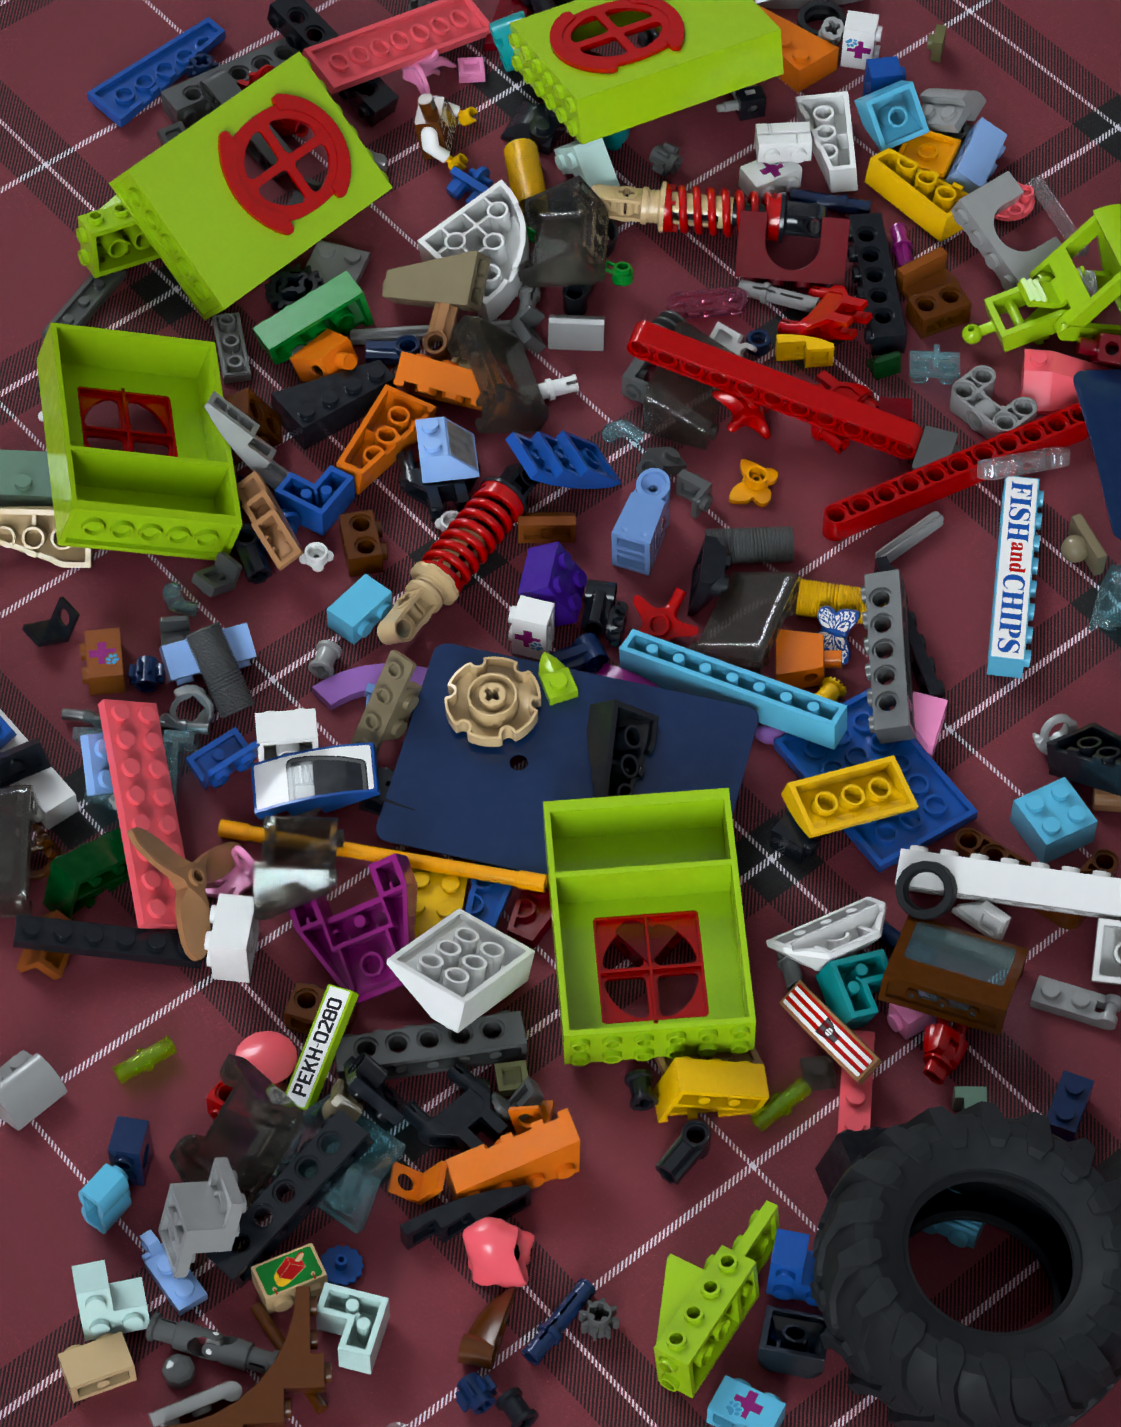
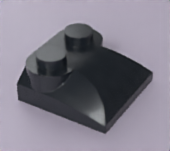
[501,101,566,155]
[687,535,731,616]
[757,1306,827,1379]

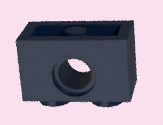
[108,1116,154,1186]

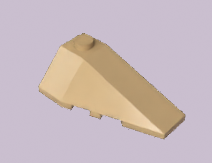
[0,506,94,568]

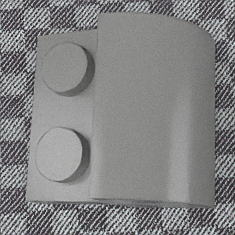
[920,88,987,133]
[0,1050,68,1131]

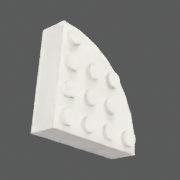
[417,179,529,321]

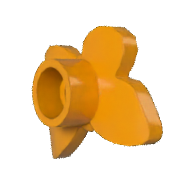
[728,459,778,507]

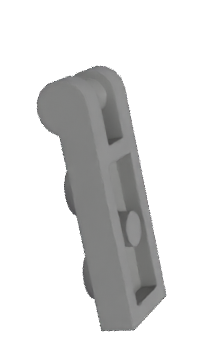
[1030,975,1121,1030]
[147,1381,242,1427]

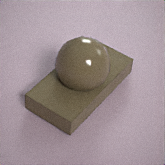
[1061,513,1107,576]
[322,1078,364,1122]

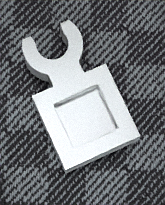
[706,322,758,358]

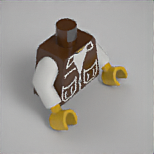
[414,93,478,171]

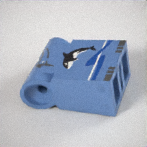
[611,468,671,576]

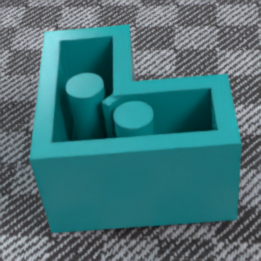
[816,949,889,1029]

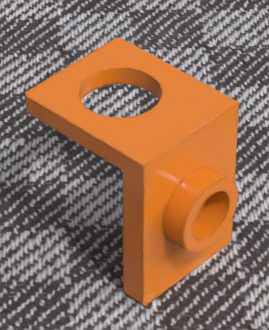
[508,1100,555,1135]
[388,1160,448,1205]

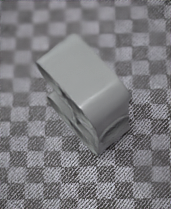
[949,365,1037,440]

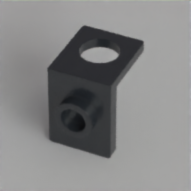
[22,597,80,647]

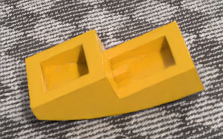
[775,334,835,368]

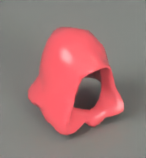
[462,1217,534,1288]

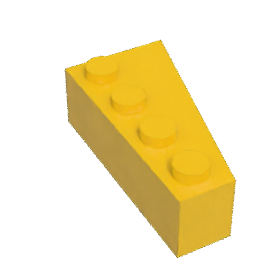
[865,148,968,242]

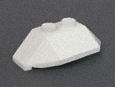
[766,896,887,971]

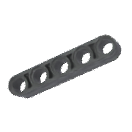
[199,69,298,180]

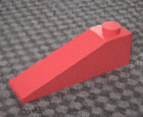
[1020,349,1111,415]

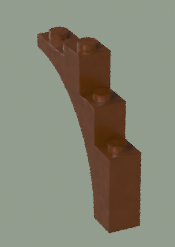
[163,1286,332,1427]

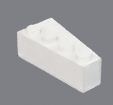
[795,91,858,193]

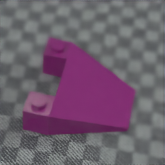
[285,853,418,1005]

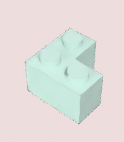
[554,138,620,199]
[71,1260,150,1341]
[316,1282,390,1375]

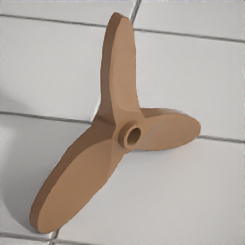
[127,827,242,961]

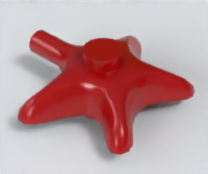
[712,390,772,439]
[624,587,699,642]

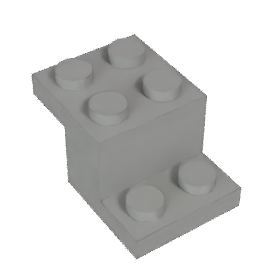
[158,1157,247,1278]

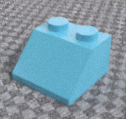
[854,80,930,152]

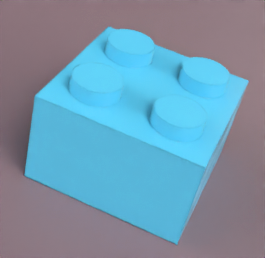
[1010,777,1098,863]

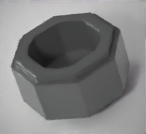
[162,1353,196,1389]

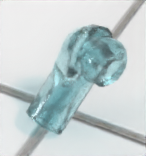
[602,419,645,444]
[162,582,198,617]

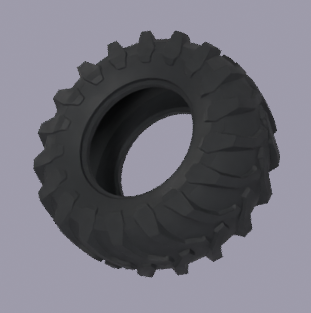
[810,1101,1121,1427]

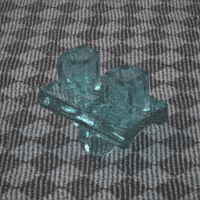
[909,344,960,384]

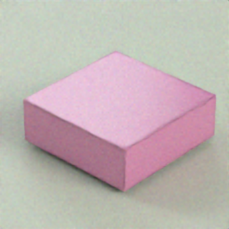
[458,57,485,83]

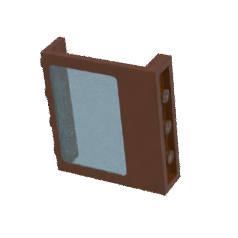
[878,915,1029,1036]

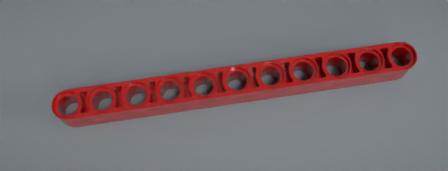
[627,321,923,460]
[822,403,1089,541]

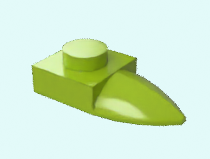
[538,652,578,706]

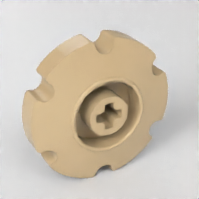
[444,656,541,747]

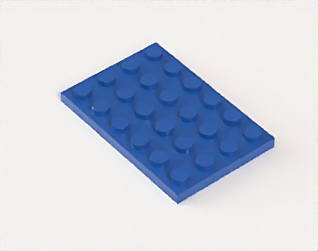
[773,688,978,873]

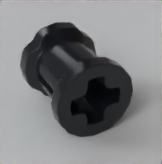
[624,1069,658,1111]
[495,1387,539,1427]

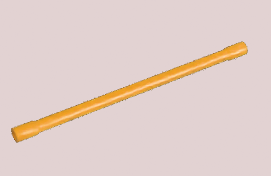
[218,819,548,893]

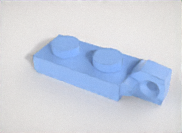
[139,1229,208,1316]

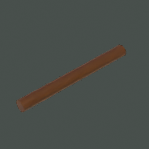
[250,1302,328,1414]

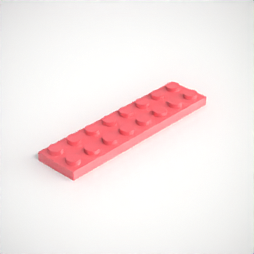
[302,0,491,95]
[98,699,185,930]

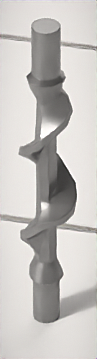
[61,708,211,735]

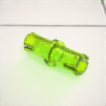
[112,1035,177,1084]
[750,1077,812,1132]

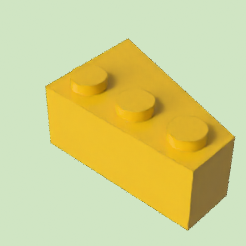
[653,1056,769,1123]

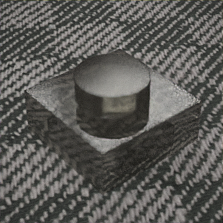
[799,1055,837,1092]

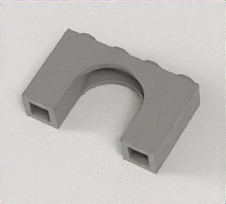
[951,171,1061,291]

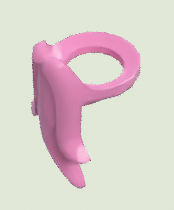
[402,49,457,95]
[205,845,264,898]

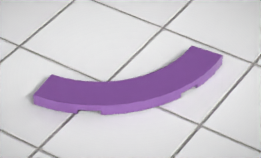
[312,663,428,711]

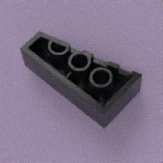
[271,360,396,450]
[1046,723,1121,796]

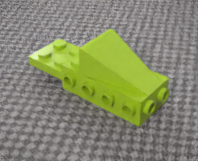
[76,194,160,278]
[654,1200,780,1398]

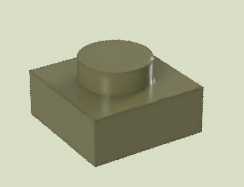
[927,24,947,63]
[494,1060,528,1097]

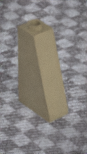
[382,251,491,312]

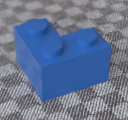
[862,56,906,97]
[274,465,355,536]
[766,1228,818,1306]

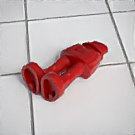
[923,999,970,1085]

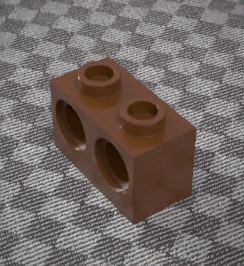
[905,281,972,339]
[225,387,282,447]
[339,509,388,577]
[284,982,357,1035]

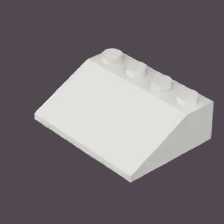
[386,908,535,1033]

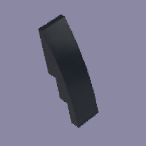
[400,1185,531,1250]

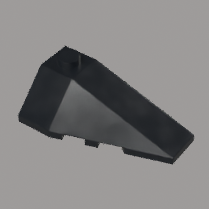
[587,699,659,798]

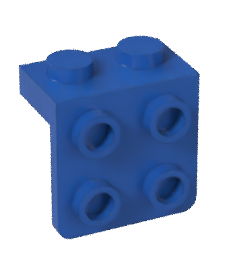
[185,727,260,790]

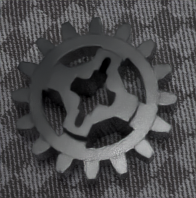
[265,263,324,312]

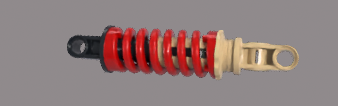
[586,181,828,244]
[377,463,539,645]

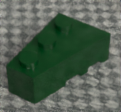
[43,827,129,921]

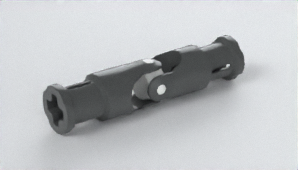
[146,1312,280,1374]

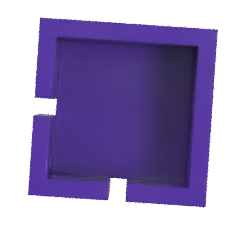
[518,541,587,627]

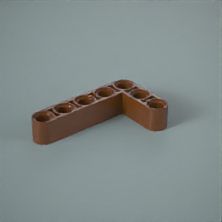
[953,828,1119,930]

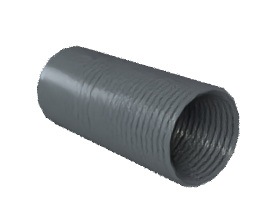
[705,526,794,564]
[185,622,255,718]

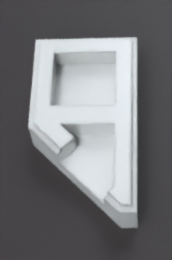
[951,900,1011,941]

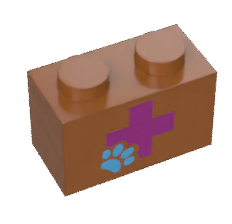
[79,627,126,696]

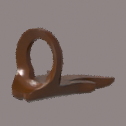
[21,824,64,880]

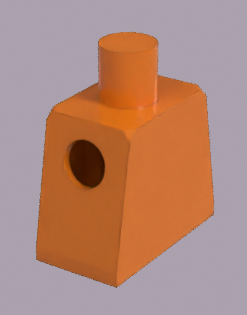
[290,329,358,382]
[776,629,842,689]

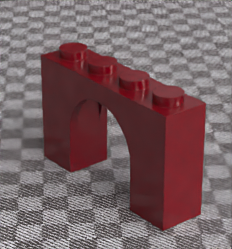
[735,210,850,288]

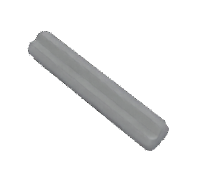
[875,511,944,563]

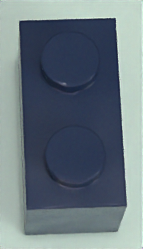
[1047,1070,1094,1142]

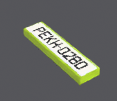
[282,984,359,1113]

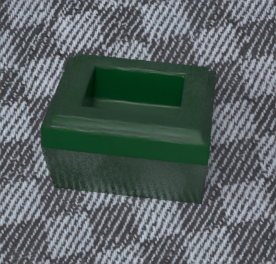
[865,351,901,380]

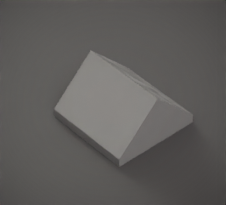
[548,314,605,351]

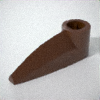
[458,1287,516,1370]

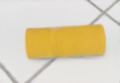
[504,138,549,219]
[796,578,886,625]

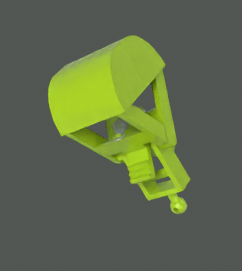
[962,204,1121,352]

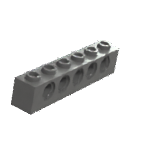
[161,37,298,127]
[861,569,916,744]
[334,1010,527,1081]

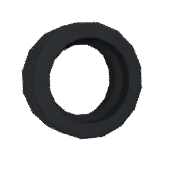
[797,1,846,45]
[895,861,958,920]

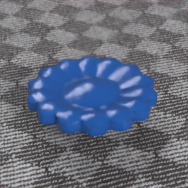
[320,1245,364,1287]

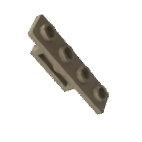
[350,650,422,756]

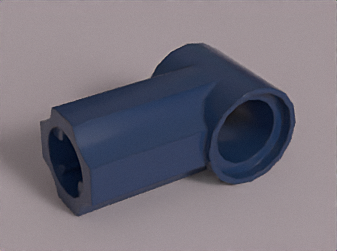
[365,335,421,365]
[549,633,609,672]

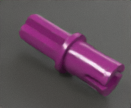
[890,223,913,268]

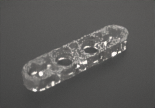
[977,447,1070,480]

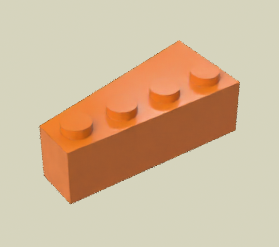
[757,4,839,93]
[393,351,519,418]
[336,384,436,495]
[444,1108,580,1200]

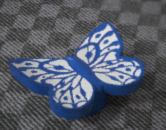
[817,605,860,665]

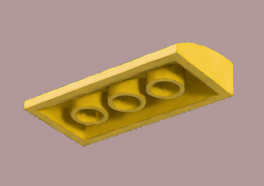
[781,755,919,838]

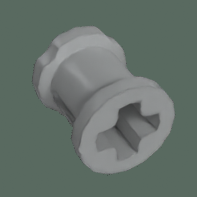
[818,16,844,46]
[308,640,342,679]

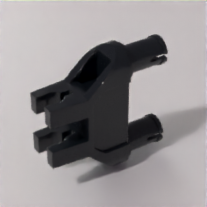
[396,450,480,522]
[402,1062,508,1153]

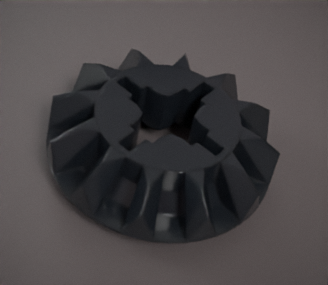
[606,600,628,648]

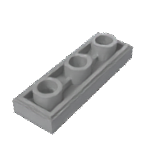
[212,312,252,384]

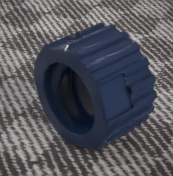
[746,329,771,357]

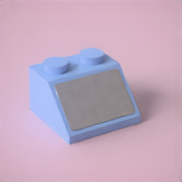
[415,417,480,484]

